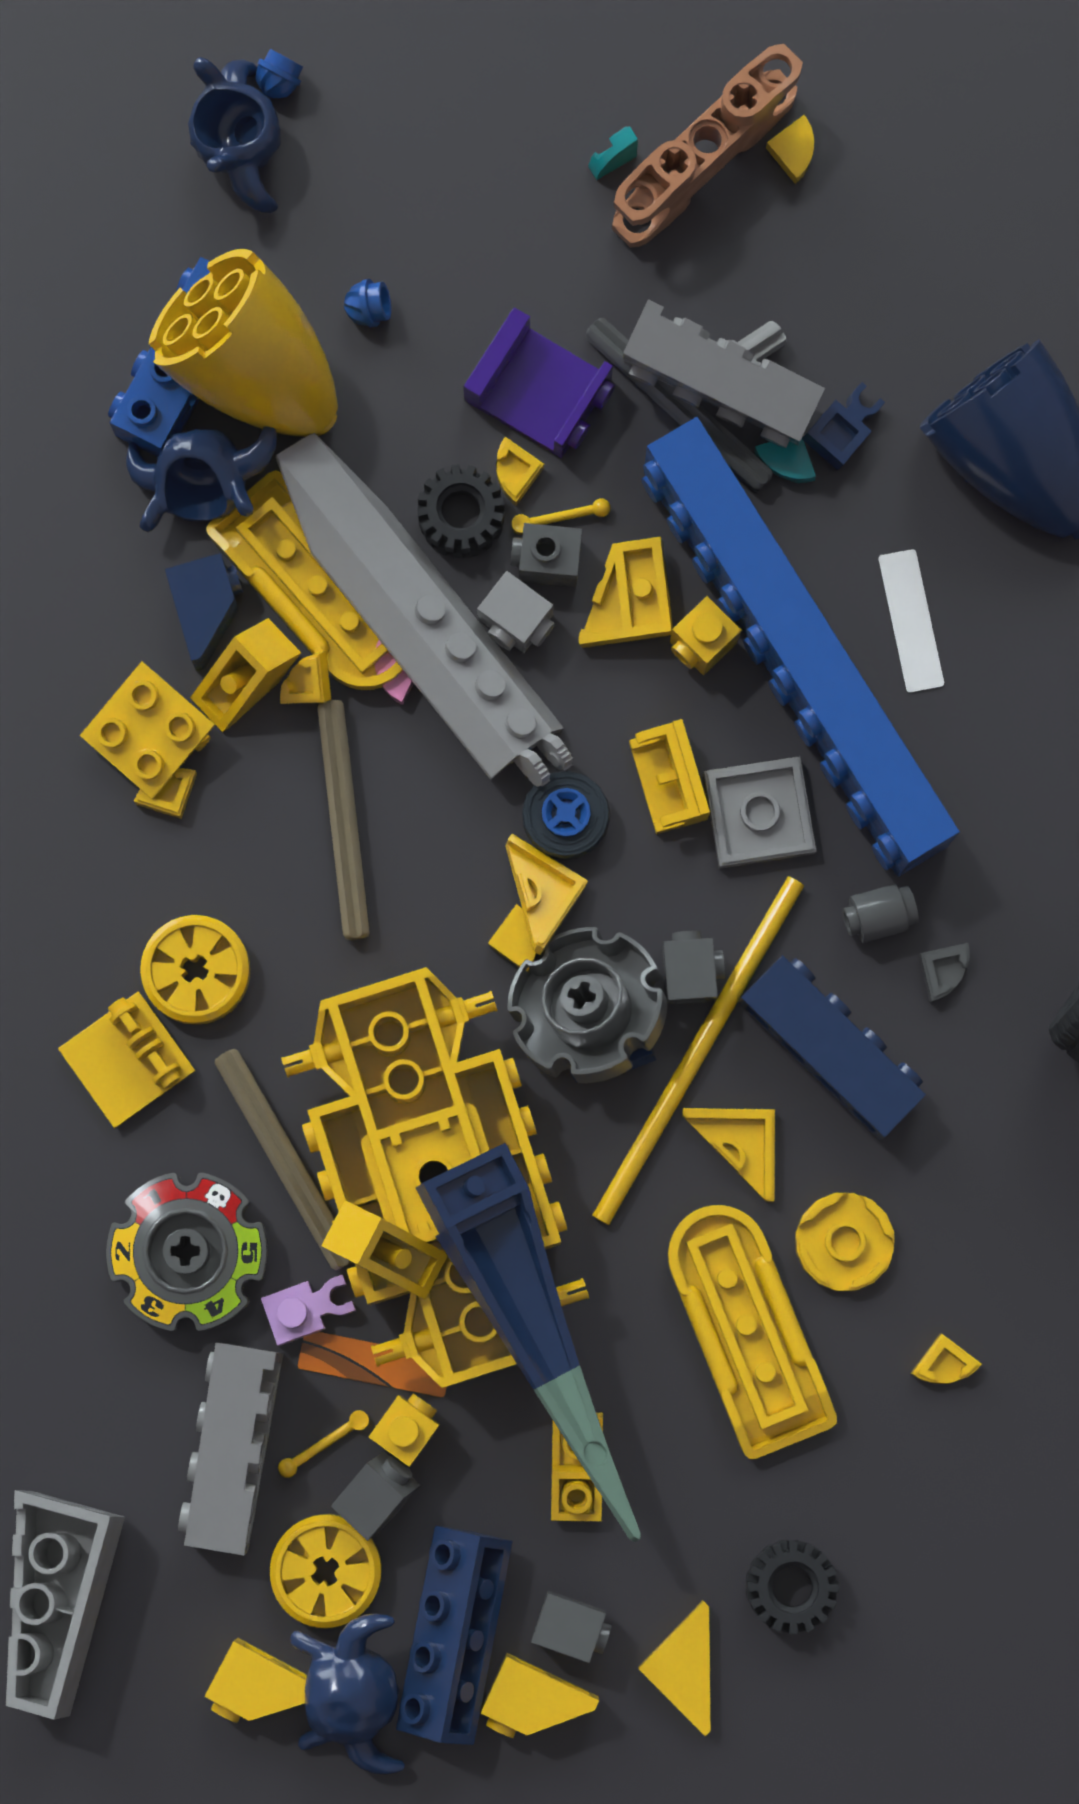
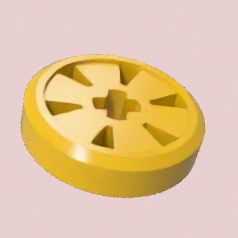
[140,915,250,1025]
[270,1514,382,1628]

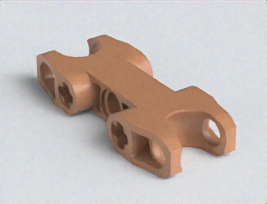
[612,44,803,248]

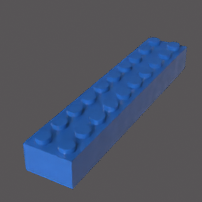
[641,416,960,877]

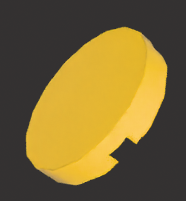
[795,1193,894,1291]

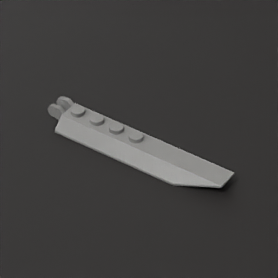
[276,433,573,787]

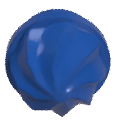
[256,49,303,98]
[344,279,391,328]

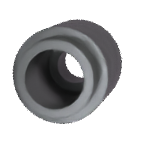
[842,884,919,943]

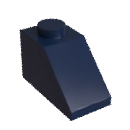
[165,553,243,671]

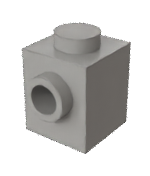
[477,571,555,653]

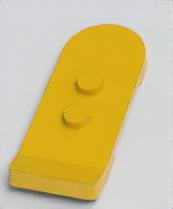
[206,470,403,690]
[668,1205,837,1459]

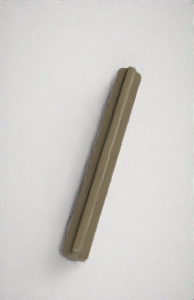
[317,700,370,940]
[215,1049,352,1270]

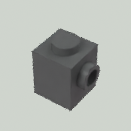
[510,523,582,587]
[662,931,725,1005]
[331,1451,421,1541]
[531,1590,612,1663]

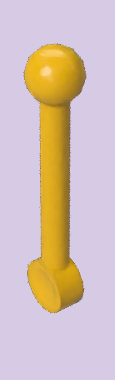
[512,498,611,535]
[278,1410,369,1478]

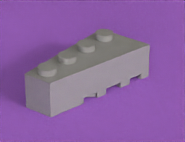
[623,299,825,448]
[178,1342,283,1556]
[6,1490,125,1720]

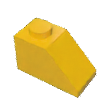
[190,618,301,732]
[321,1200,448,1300]
[204,1637,307,1723]
[481,1653,599,1738]

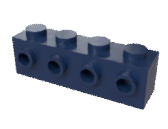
[738,955,926,1141]
[396,1526,513,1745]

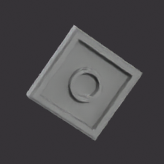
[703,756,816,869]

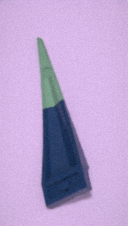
[416,1143,641,1542]

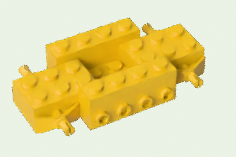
[281,967,590,1388]

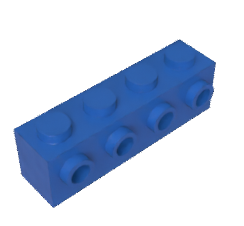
[108,256,210,457]

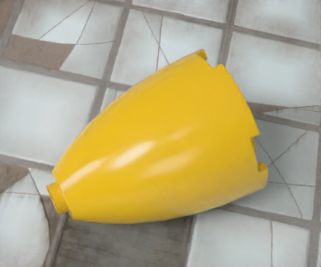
[148,249,338,437]

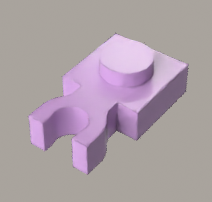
[261,1274,356,1346]

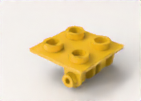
[79,661,215,799]
[58,991,196,1128]

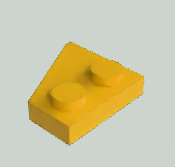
[578,537,673,648]

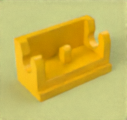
[629,719,710,834]

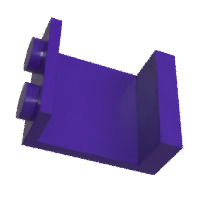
[463,307,615,459]

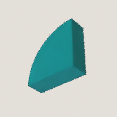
[588,126,638,180]
[754,437,816,483]

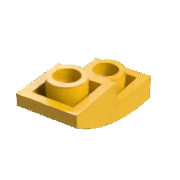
[551,1413,603,1521]

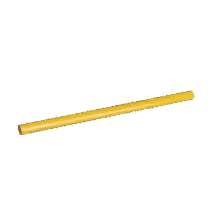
[592,876,804,1225]

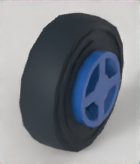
[522,771,610,860]

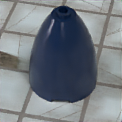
[920,339,1079,540]

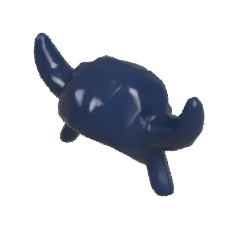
[187,57,281,213]
[126,426,277,532]
[290,1614,405,1775]

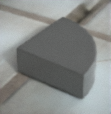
[919,943,970,1003]

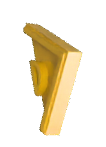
[505,834,588,955]
[682,1108,775,1202]
[638,1600,711,1736]

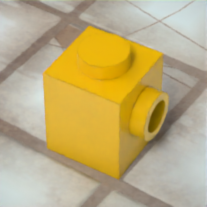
[670,596,741,676]
[369,1393,441,1467]

